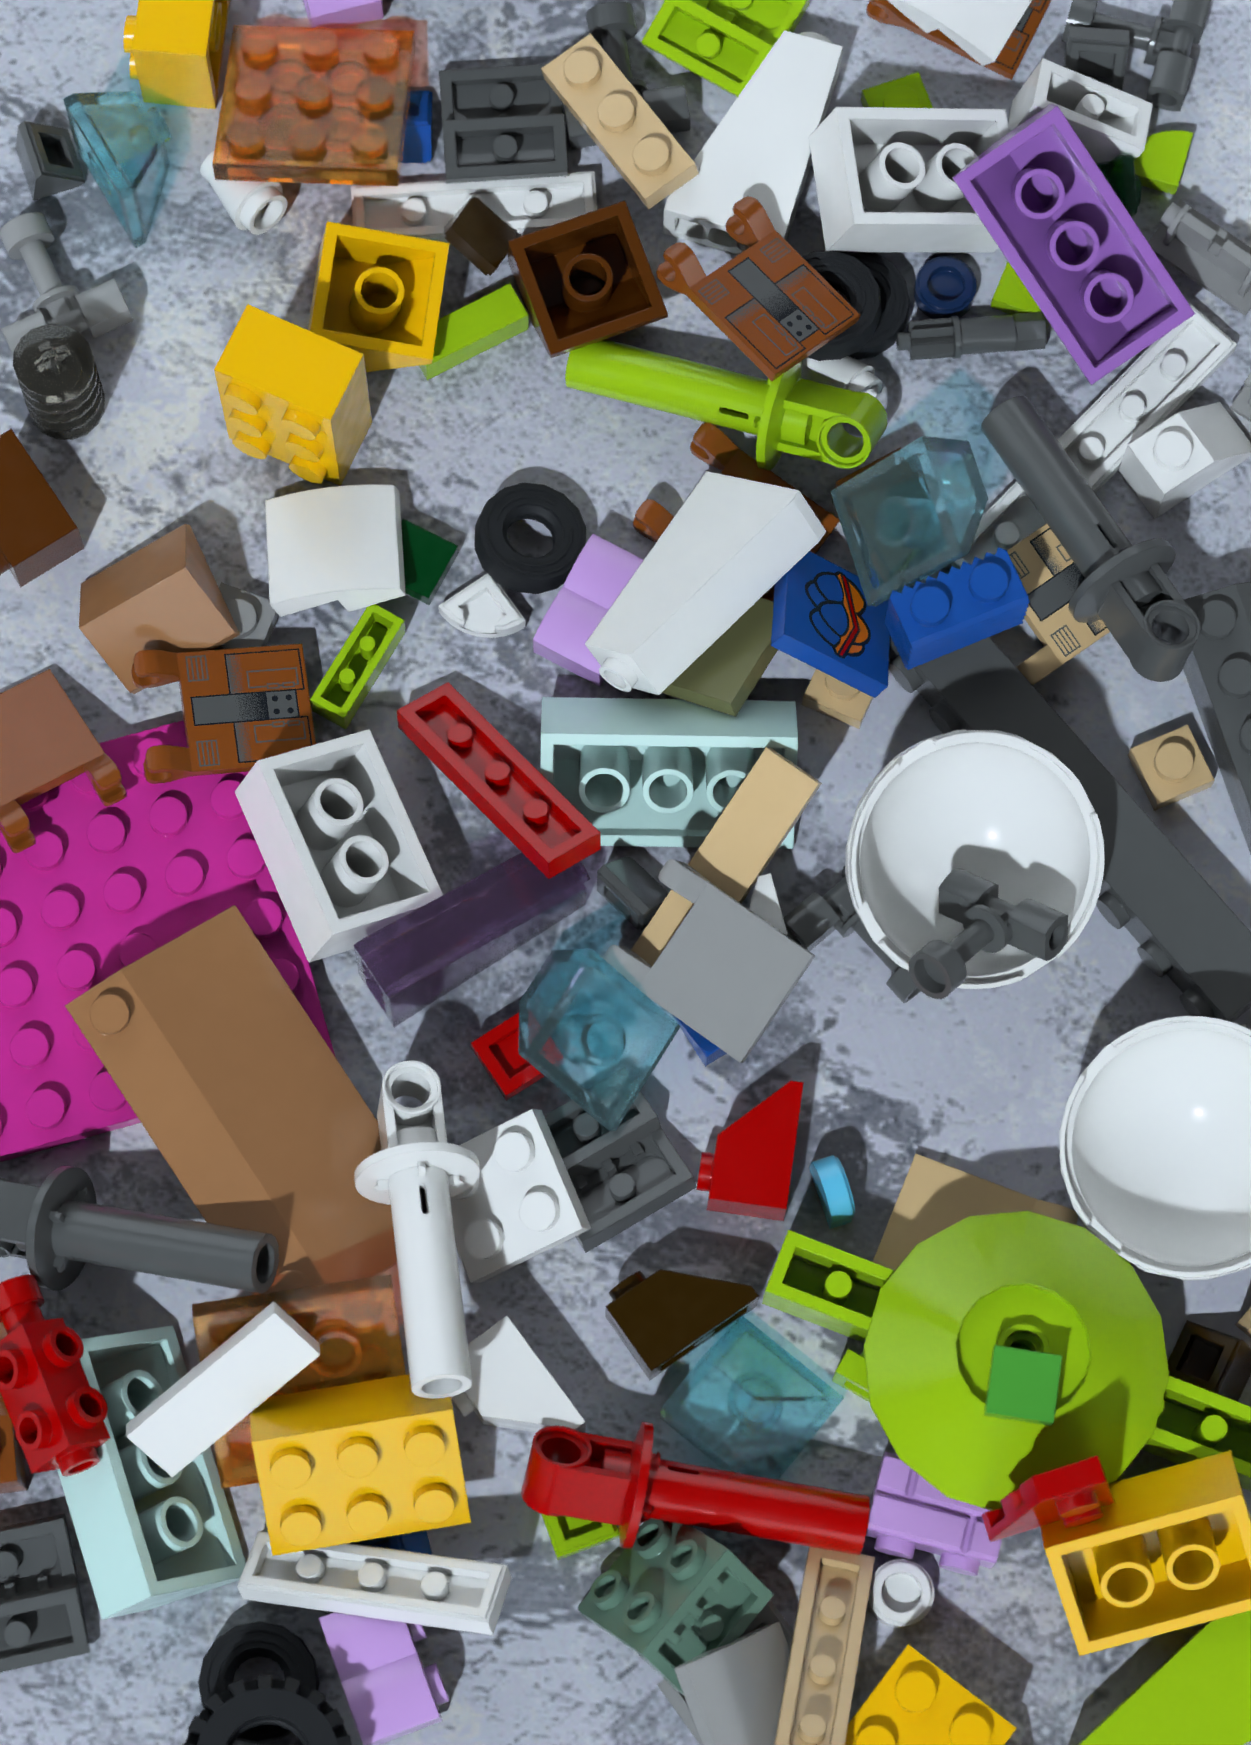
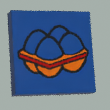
[771,551,891,698]

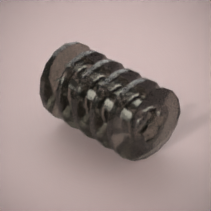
[13,324,105,440]

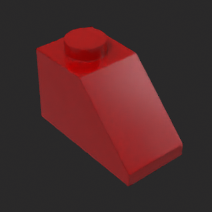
[696,1081,804,1221]

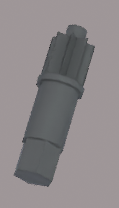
[896,312,1047,360]

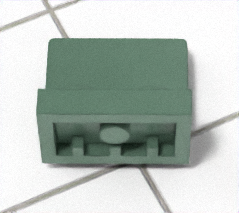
[578,1518,774,1695]

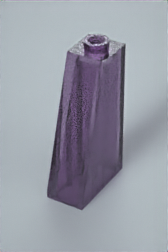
[353,852,590,1027]

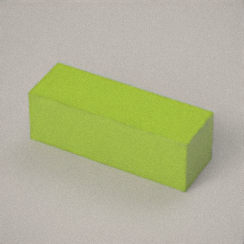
[419,283,529,380]
[310,604,406,729]

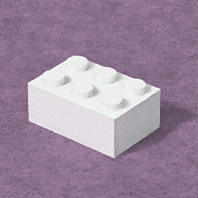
[809,107,1009,253]
[234,729,445,963]

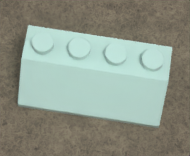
[540,697,798,849]
[57,1325,246,1620]

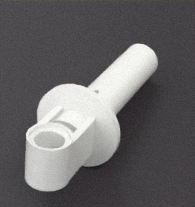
[354,1060,480,1399]

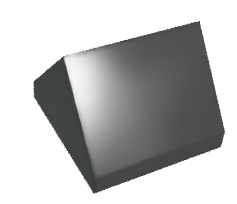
[16,121,85,201]

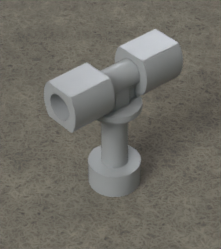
[0,212,133,371]

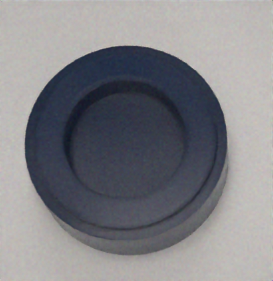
[914,256,977,319]

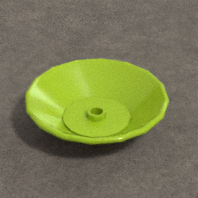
[863,1211,1169,1510]

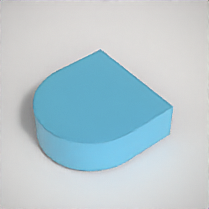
[809,1155,855,1229]

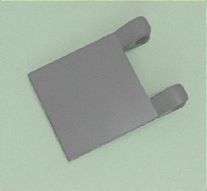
[601,859,815,1063]

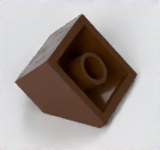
[508,200,668,358]

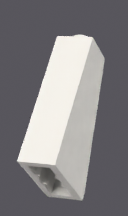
[662,30,843,255]
[585,471,826,695]

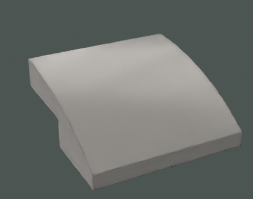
[674,1621,790,1745]

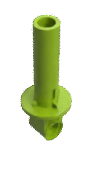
[565,339,888,471]

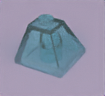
[63,91,172,248]
[830,436,988,606]
[518,949,681,1131]
[660,1315,844,1480]

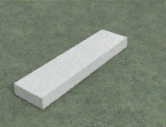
[351,171,597,245]
[237,1531,512,1635]

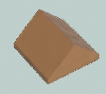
[79,523,240,694]

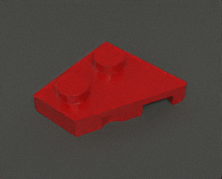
[982,1455,1115,1542]

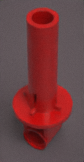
[521,1422,870,1555]

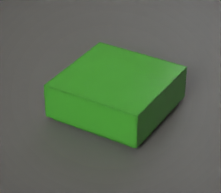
[984,1345,1062,1426]

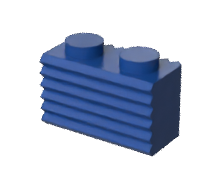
[884,547,1030,670]

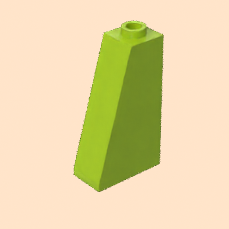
[1076,1610,1251,1745]

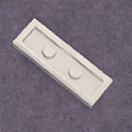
[126,1301,320,1478]

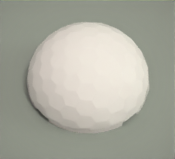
[845,730,1105,989]
[1059,1016,1251,1280]

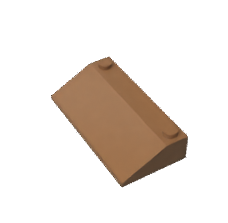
[65,905,397,1327]

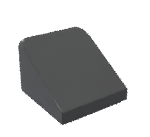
[597,857,669,930]

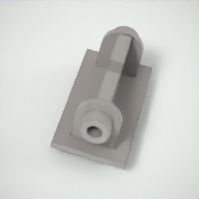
[1148,200,1251,316]

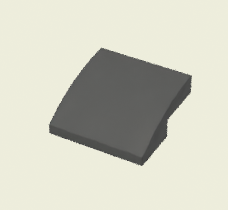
[439,64,568,183]
[544,1068,697,1253]
[0,1514,90,1672]

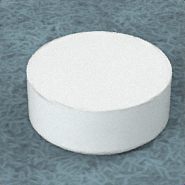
[868,1559,934,1628]

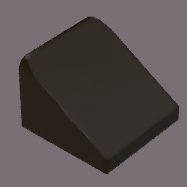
[444,197,517,276]
[1168,1320,1251,1402]

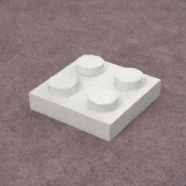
[450,1109,592,1283]

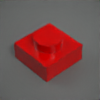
[471,1008,560,1101]

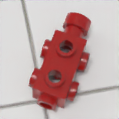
[0,1275,110,1476]

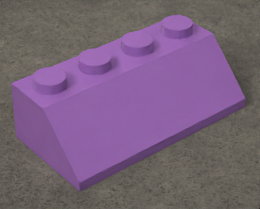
[952,104,1195,385]

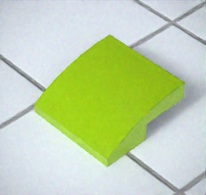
[641,0,810,97]

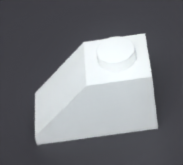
[1008,58,1153,163]
[1119,402,1251,519]
[451,1316,586,1432]

